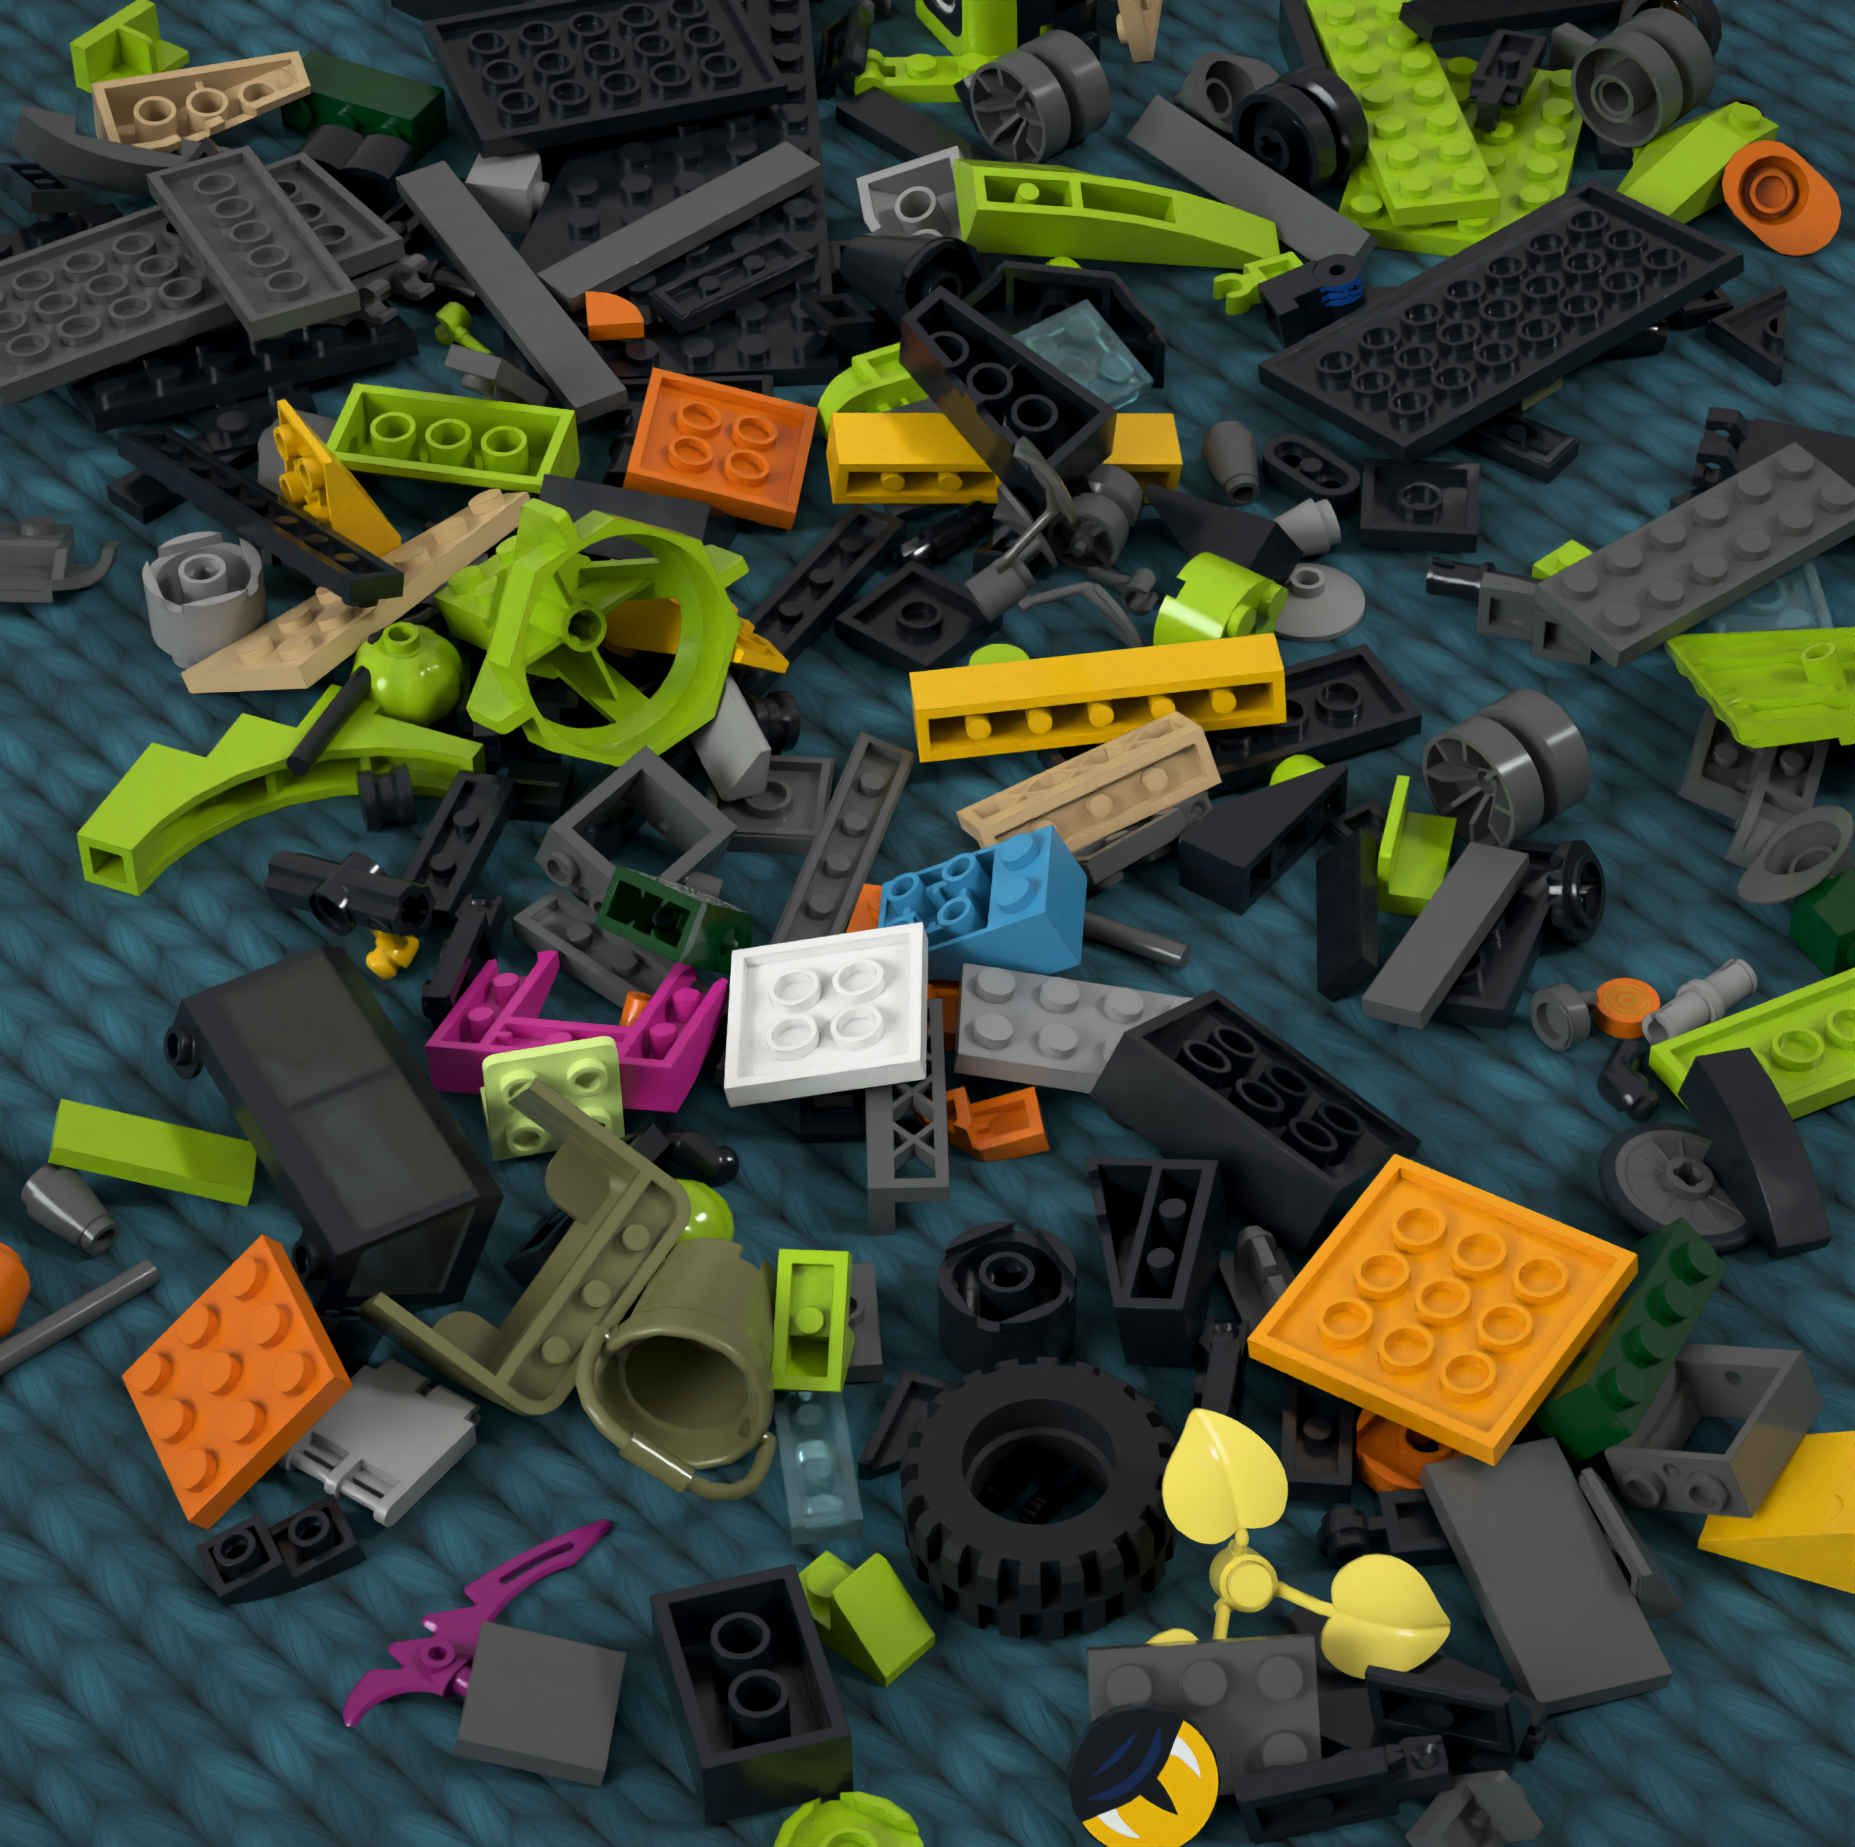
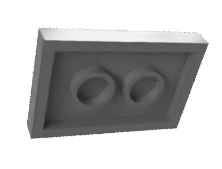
[1086,1633,1322,1796]

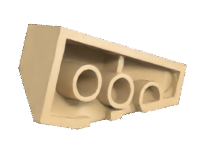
[91,51,311,153]

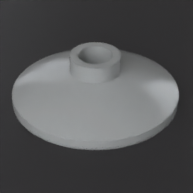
[1274,563,1365,643]

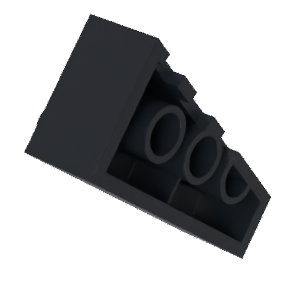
[899,285,1117,521]

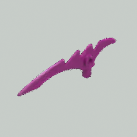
[343,1519,613,1727]

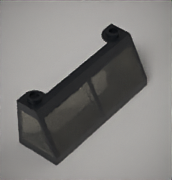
[164,946,504,1309]

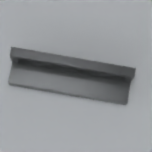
[865,998,950,1236]

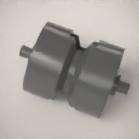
[1047,463,1145,572]

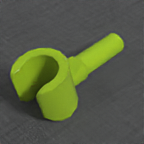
[434,302,494,356]

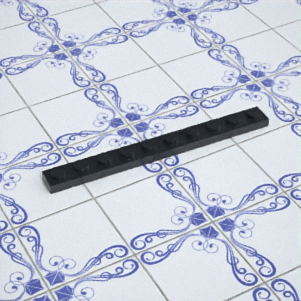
[538,504,906,861]

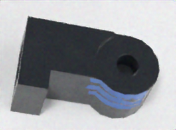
[1257,254,1367,349]

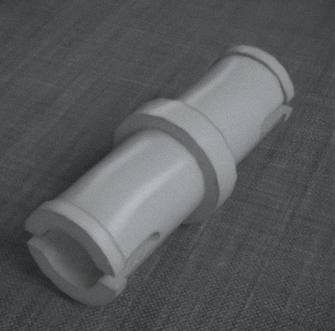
[1642,958,1758,1046]

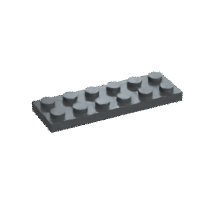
[146,145,361,342]
[1534,442,1855,669]

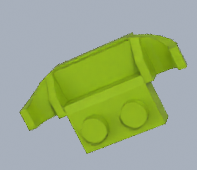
[815,342,930,440]

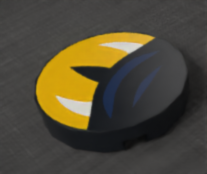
[1067,1703,1221,1847]

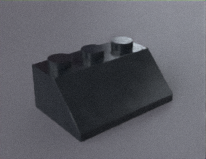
[539,474,740,561]

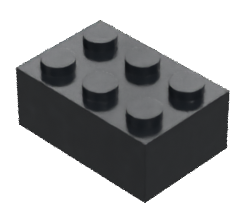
[650,1564,853,1825]

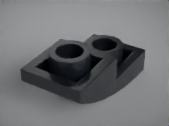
[195,1494,367,1606]

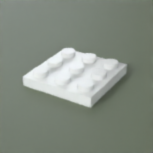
[724,922,928,1107]

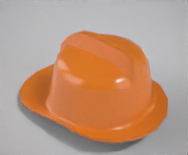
[1722,140,1841,257]

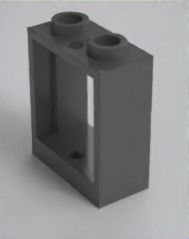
[534,745,738,920]
[1604,1343,1823,1518]

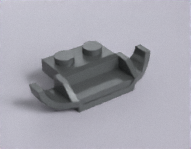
[0,516,120,603]
[1678,704,1831,869]

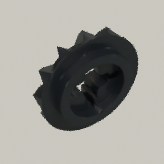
[1546,840,1606,942]

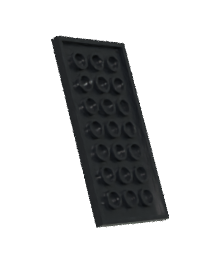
[1258,179,1744,466]

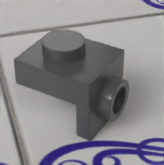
[1405,1770,1544,1847]

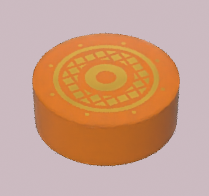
[1593,978,1660,1039]

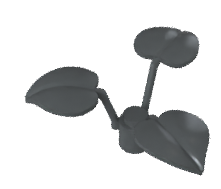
[963,435,1144,649]

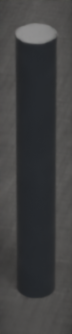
[286,665,371,776]

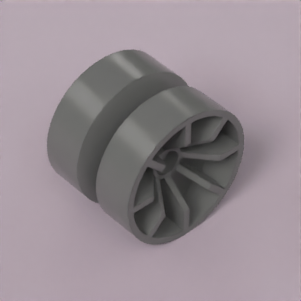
[1571,8,1715,147]
[970,30,1111,164]
[1422,688,1591,848]

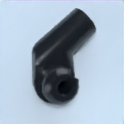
[655,1128,740,1188]

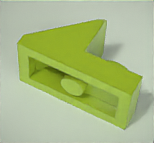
[771,1249,855,1394]
[798,1550,935,1687]

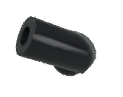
[1597,1039,1659,1121]

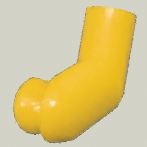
[366,928,419,980]

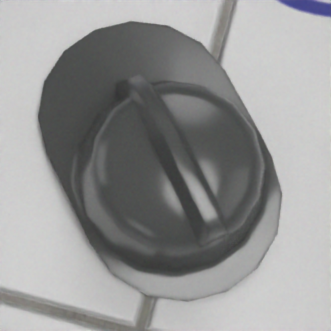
[1173,51,1280,135]
[1737,805,1855,906]

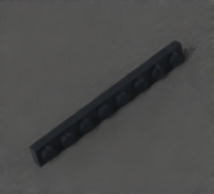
[118,428,404,608]

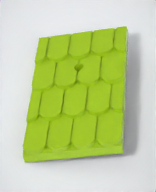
[1664,627,1855,748]

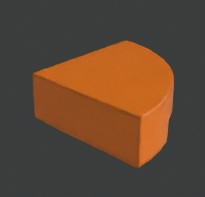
[585,291,645,341]

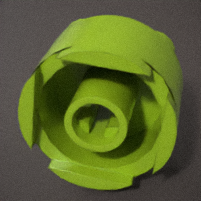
[1153,552,1288,646]

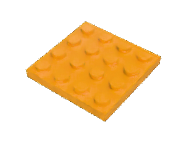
[1247,1154,1638,1467]

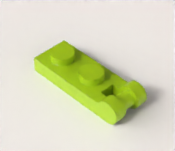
[854,49,998,103]

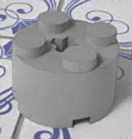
[142,531,270,669]

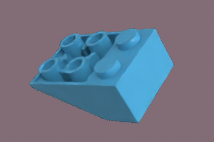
[877,825,1087,981]

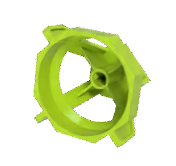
[433,498,749,767]

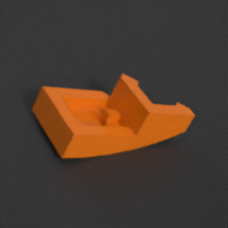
[912,1086,1050,1162]

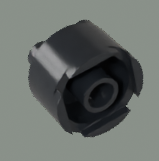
[937,1221,1077,1375]

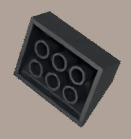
[1089,989,1422,1254]

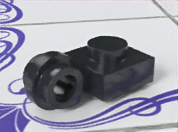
[1316,1489,1459,1567]

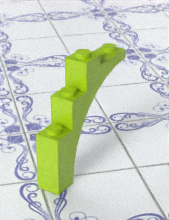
[77,684,486,896]

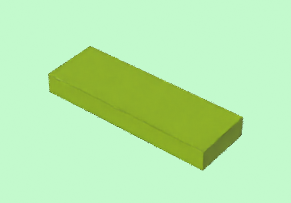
[48,1099,257,1207]

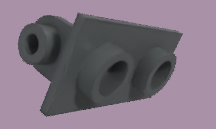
[1218,1225,1295,1364]

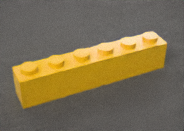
[826,412,1183,504]
[909,633,1287,763]

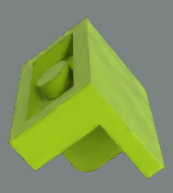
[70,0,190,94]

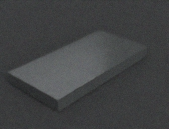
[1419,1437,1673,1715]

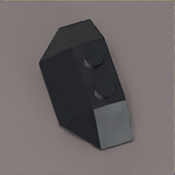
[962,260,1166,389]

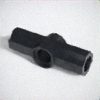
[264,850,436,939]

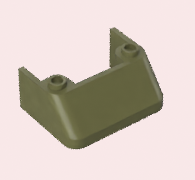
[355,1077,691,1417]

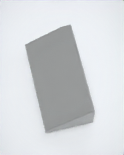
[688,670,771,801]

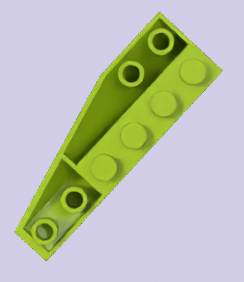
[953,158,1280,269]

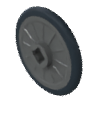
[1598,1122,1757,1254]

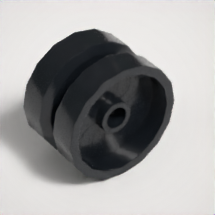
[1232,64,1369,195]

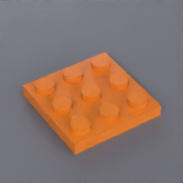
[623,367,818,530]
[122,1234,353,1530]

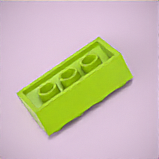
[326,383,580,497]

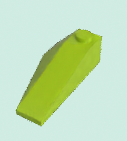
[1616,102,1780,224]

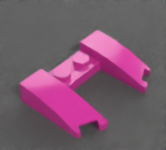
[425,950,730,1113]

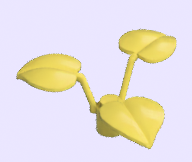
[1145,1408,1451,1679]

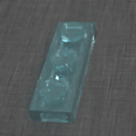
[772,1391,864,1545]

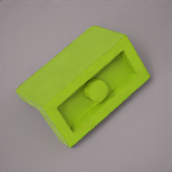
[1377,775,1457,917]

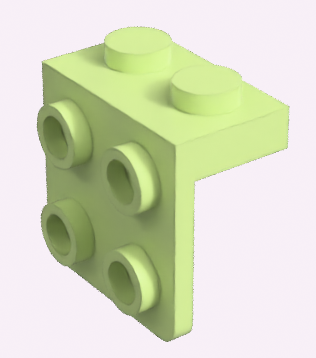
[480,1036,625,1161]

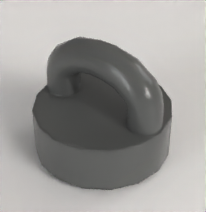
[1530,983,1599,1051]

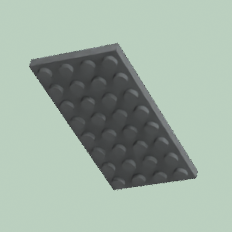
[0,152,406,407]

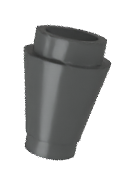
[1201,421,1260,507]
[21,1163,120,1257]

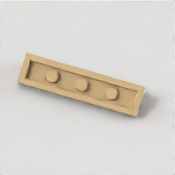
[956,711,1222,853]

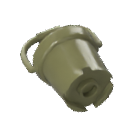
[575,1237,778,1502]

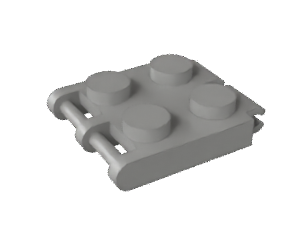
[276,1358,481,1527]

